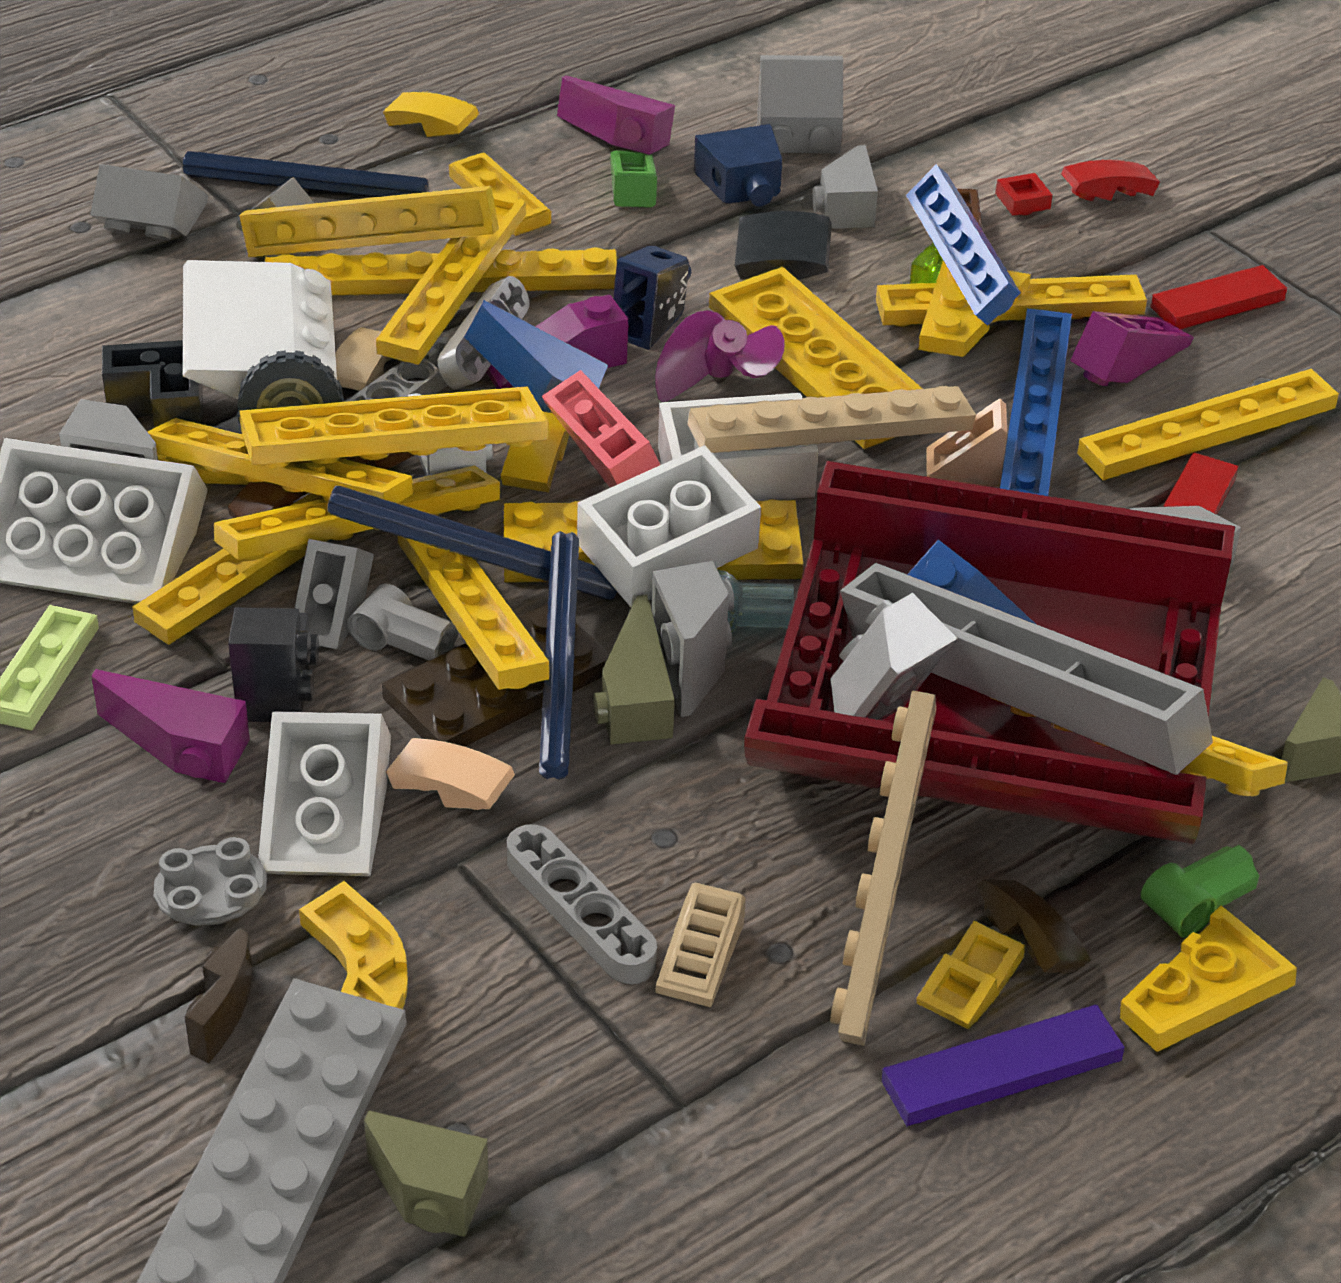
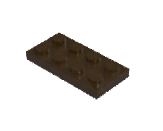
[382,603,610,747]

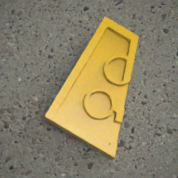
[918,261,1031,357]
[1120,905,1297,1052]

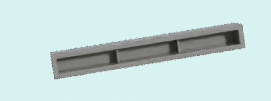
[840,563,1213,775]

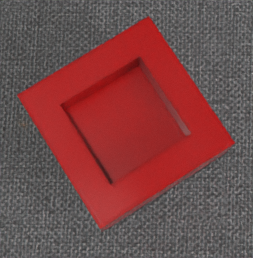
[995,173,1053,216]

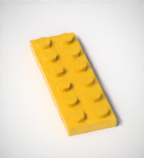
[709,267,923,449]
[240,386,548,469]
[504,499,803,582]

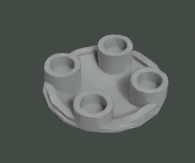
[153,837,267,926]

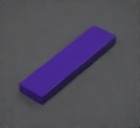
[881,1004,1125,1127]

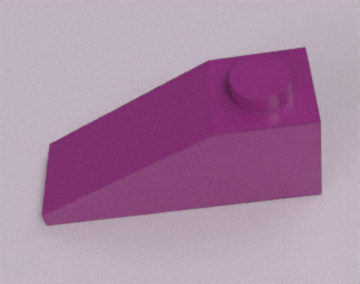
[557,75,675,155]
[486,294,628,389]
[1070,311,1194,386]
[91,669,250,783]

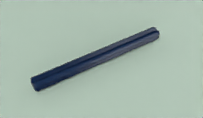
[183,151,429,197]
[327,486,617,600]
[539,531,579,780]

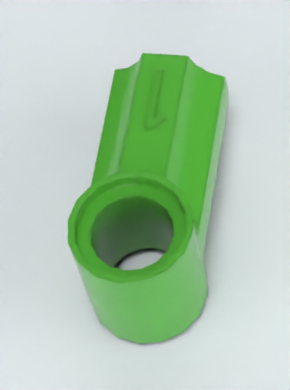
[1141,845,1260,938]

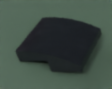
[734,211,832,280]

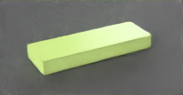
[0,605,99,730]

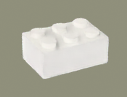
[658,393,818,501]
[577,445,761,607]

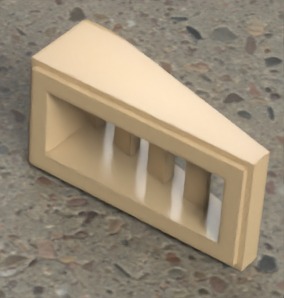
[655,883,746,1007]

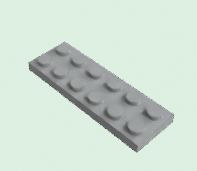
[137,978,407,1283]

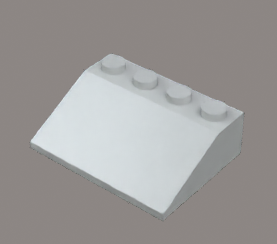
[183,260,337,407]
[0,438,208,604]

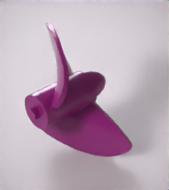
[655,310,785,402]

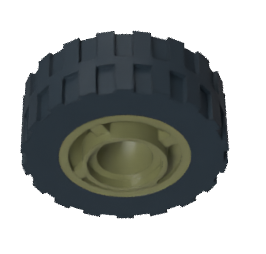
[237,350,344,424]

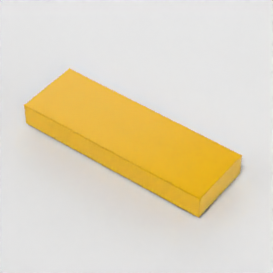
[449,152,551,236]

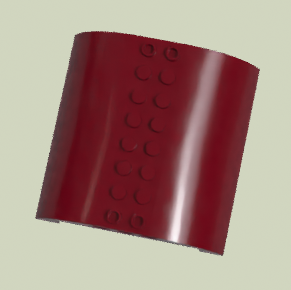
[744,461,1235,844]

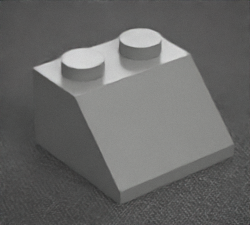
[757,55,843,153]
[90,164,209,240]
[652,560,734,717]
[831,593,958,721]

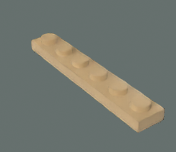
[687,386,976,453]
[830,690,936,1046]

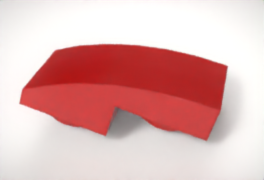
[1061,160,1160,201]

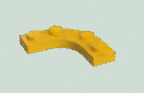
[299,881,408,1009]

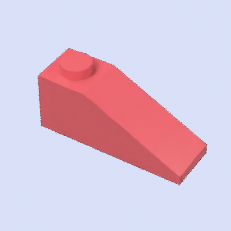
[542,370,660,488]

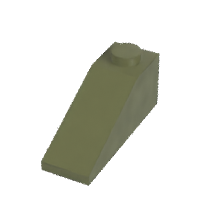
[593,594,674,745]

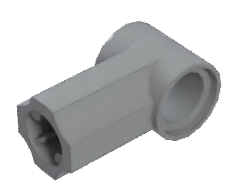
[347,584,458,661]

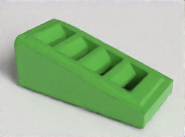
[610,151,657,207]

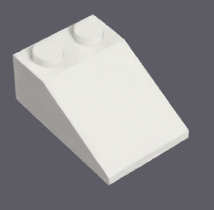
[258,712,391,876]

